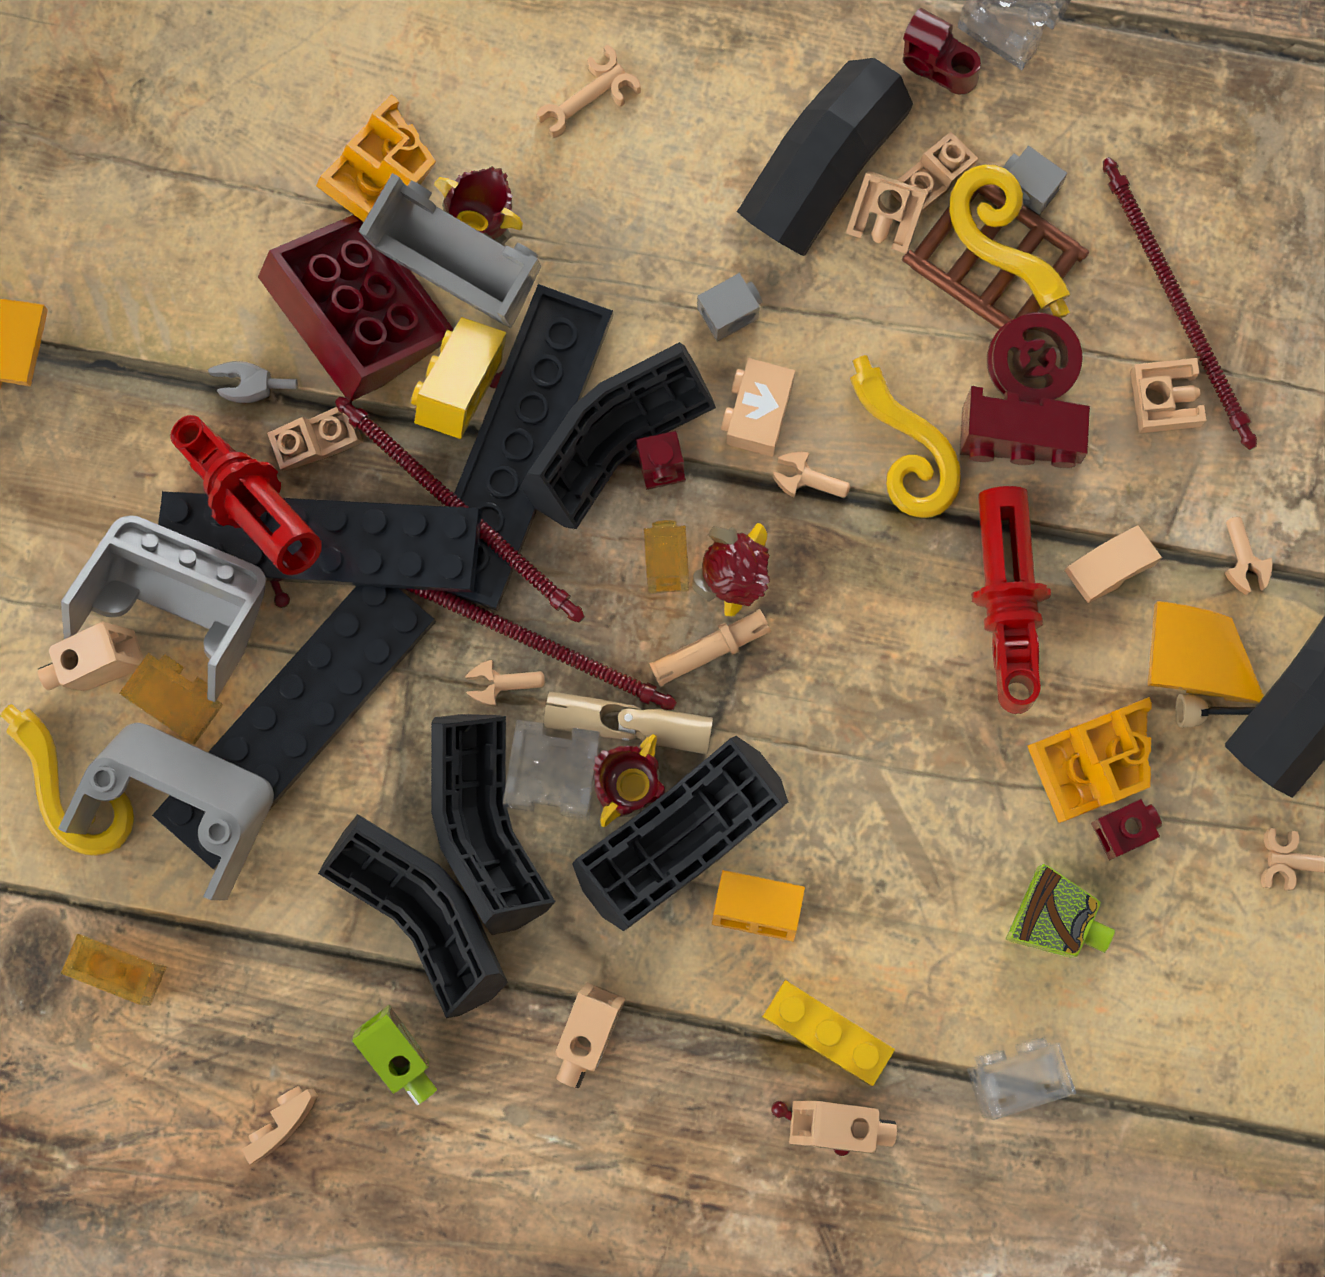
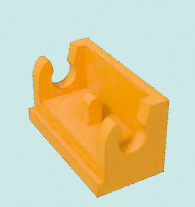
[711,870,805,942]

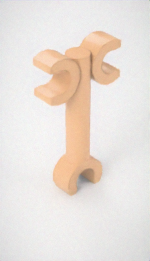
[537,45,641,138]
[1261,828,1325,891]

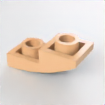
[889,132,978,216]
[267,407,363,471]
[1065,525,1162,603]
[241,1086,318,1165]

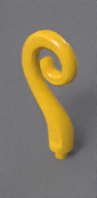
[949,164,1071,319]
[850,355,961,518]
[0,704,134,856]

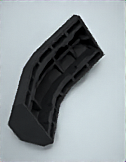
[737,58,913,256]
[520,342,716,529]
[1225,616,1325,798]
[431,714,556,935]
[572,736,789,931]
[318,814,508,1019]

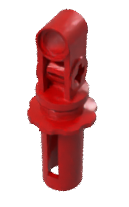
[170,415,322,575]
[971,486,1051,714]

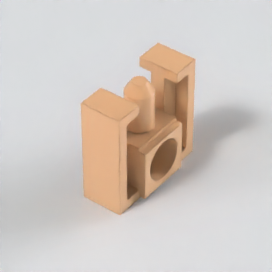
[846,171,928,254]
[1130,358,1207,433]

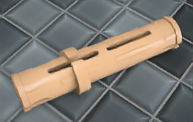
[649,609,771,687]

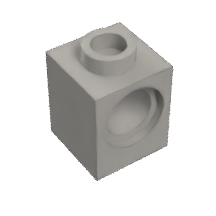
[1000,146,1067,216]
[697,273,762,342]

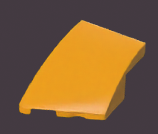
[316,94,436,222]
[0,299,48,389]
[1147,601,1264,704]
[1027,697,1152,823]

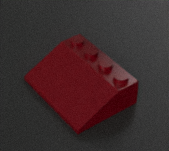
[258,214,454,401]

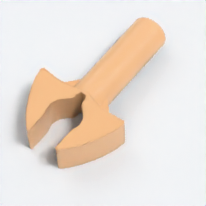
[773,452,850,498]
[1225,516,1272,595]
[465,660,545,707]

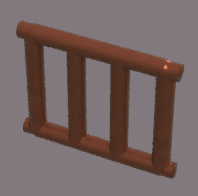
[902,184,1089,340]

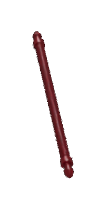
[1103,157,1257,450]
[335,397,585,623]
[399,588,677,710]

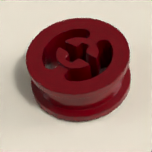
[987,312,1083,403]

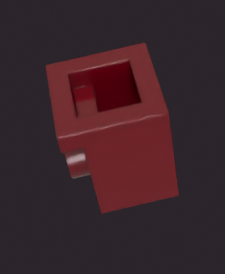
[636,431,686,490]
[1091,799,1162,861]

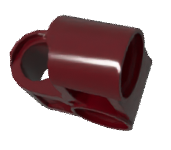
[902,8,981,95]

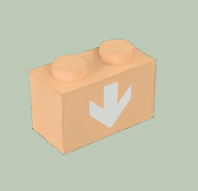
[721,358,795,457]

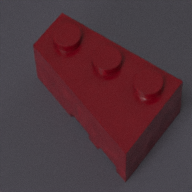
[960,386,1090,468]

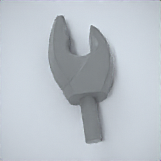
[208,361,298,403]

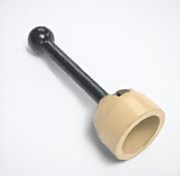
[1175,694,1255,727]

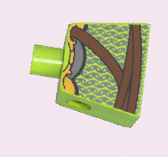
[1006,864,1115,958]
[352,1005,437,1105]

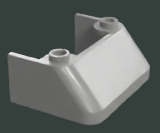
[359,173,541,328]
[61,516,265,702]
[58,723,274,900]

